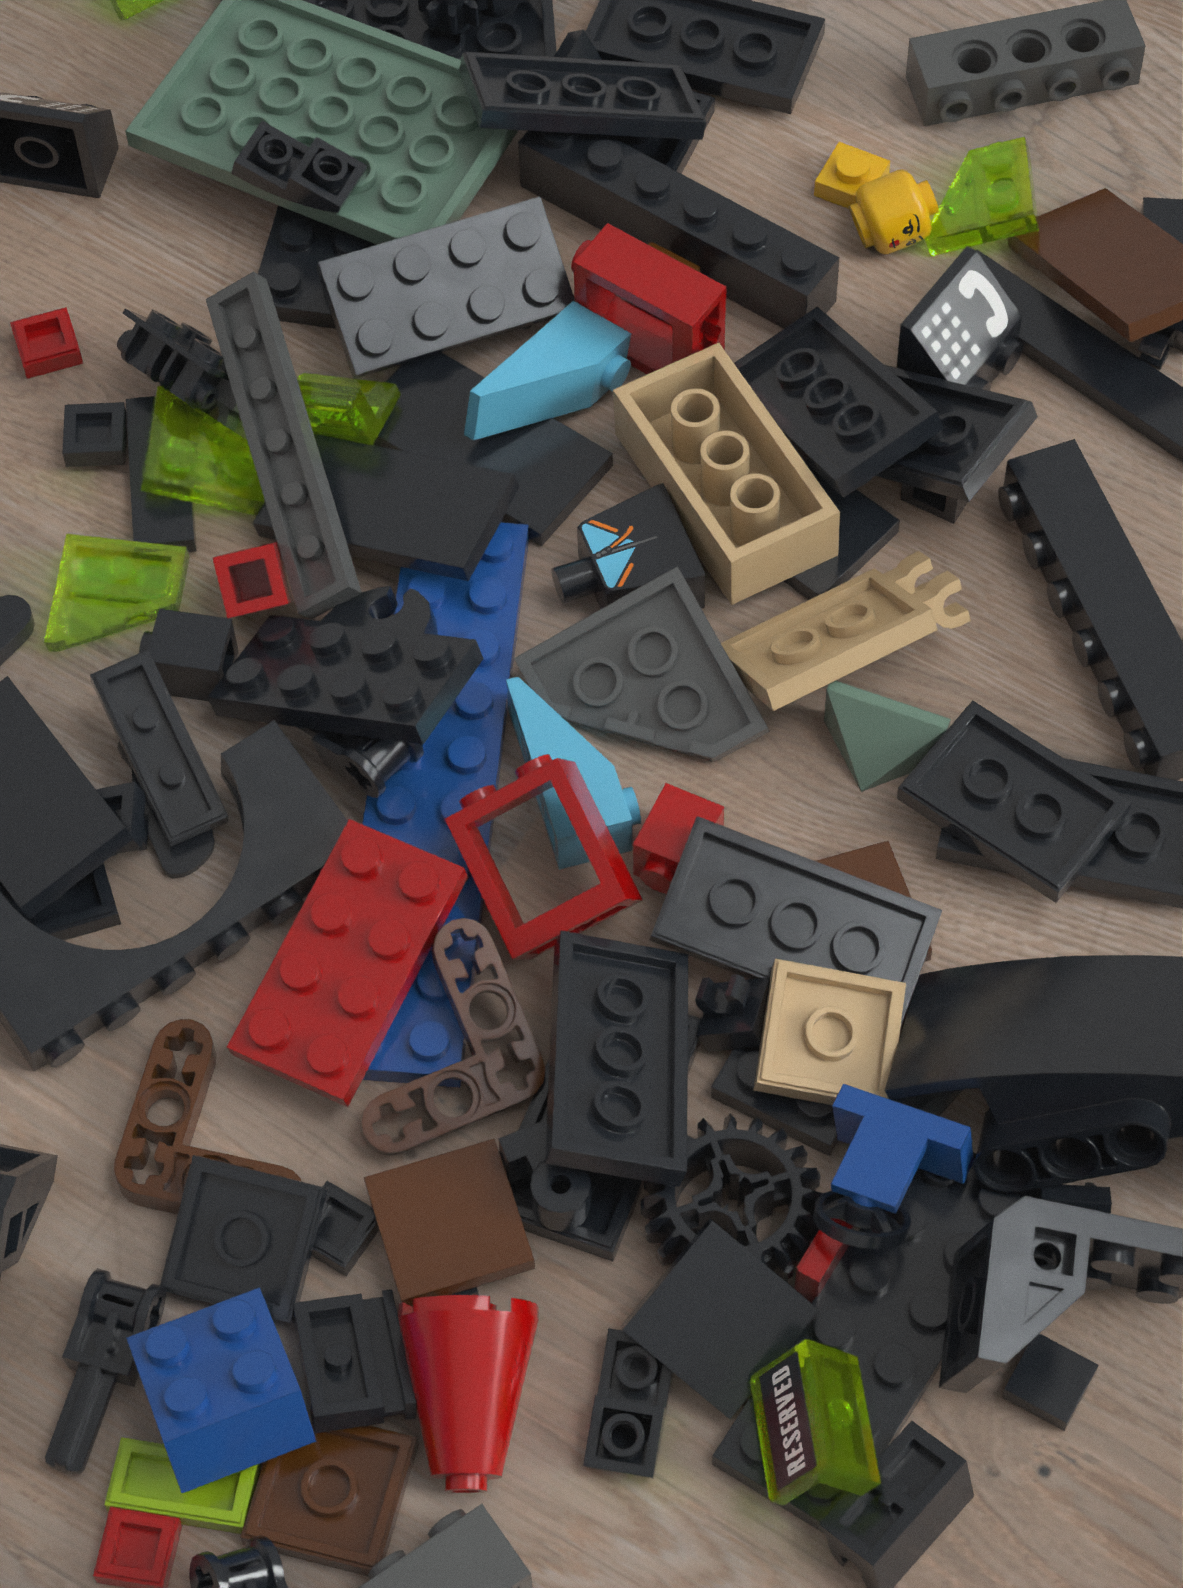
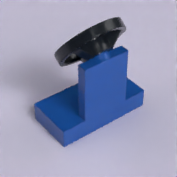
[813,1084,974,1249]

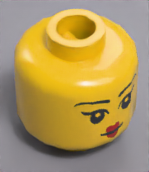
[849,169,939,255]

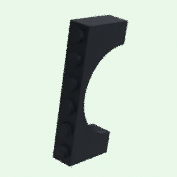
[0,720,348,1072]

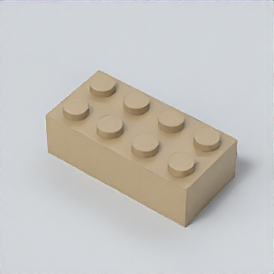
[613,343,840,605]

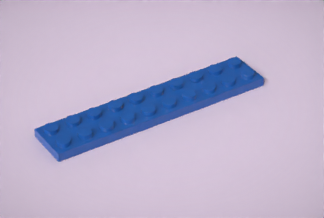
[363,523,529,1088]

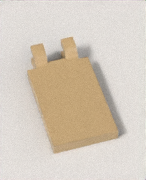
[721,551,971,711]

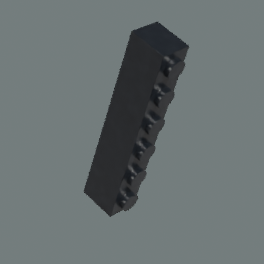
[518,131,840,329]
[998,439,1183,780]

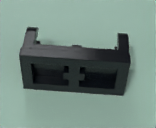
[818,1420,974,1588]

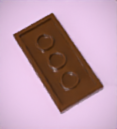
[1006,188,1183,342]

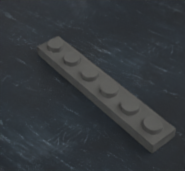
[206,272,362,619]

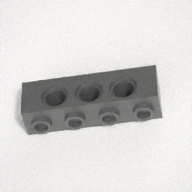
[906,0,1146,126]

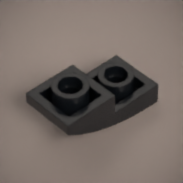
[231,121,367,213]
[583,1328,673,1479]

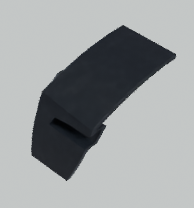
[884,955,1183,1193]

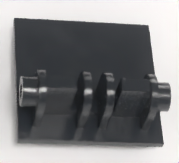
[117,308,229,410]

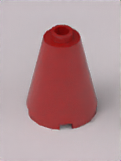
[398,1295,539,1493]

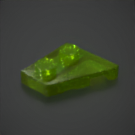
[925,136,1039,257]
[140,386,264,516]
[44,534,190,652]

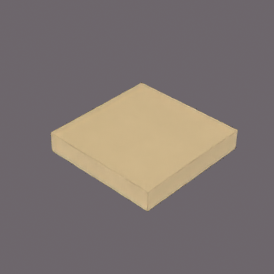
[753,959,906,1105]

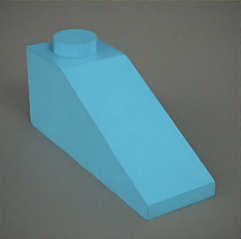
[464,301,631,441]
[506,677,641,870]

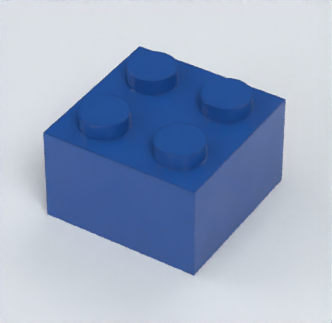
[126,1287,316,1493]

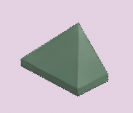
[824,681,951,792]

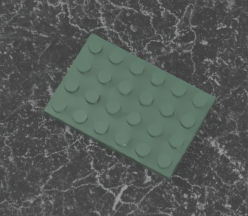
[125,0,519,245]

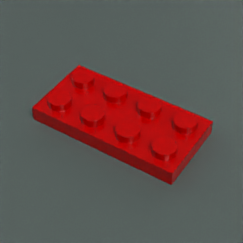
[227,819,468,1107]

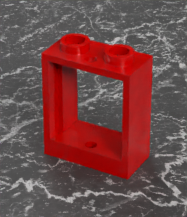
[571,223,726,374]
[445,754,643,960]

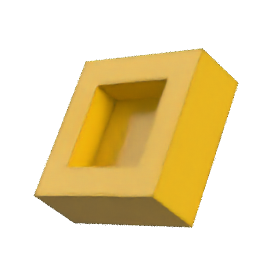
[814,142,891,209]

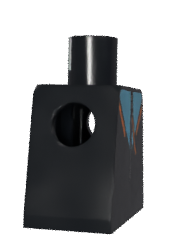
[551,483,705,609]

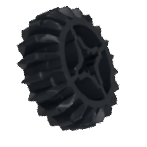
[640,1113,823,1282]

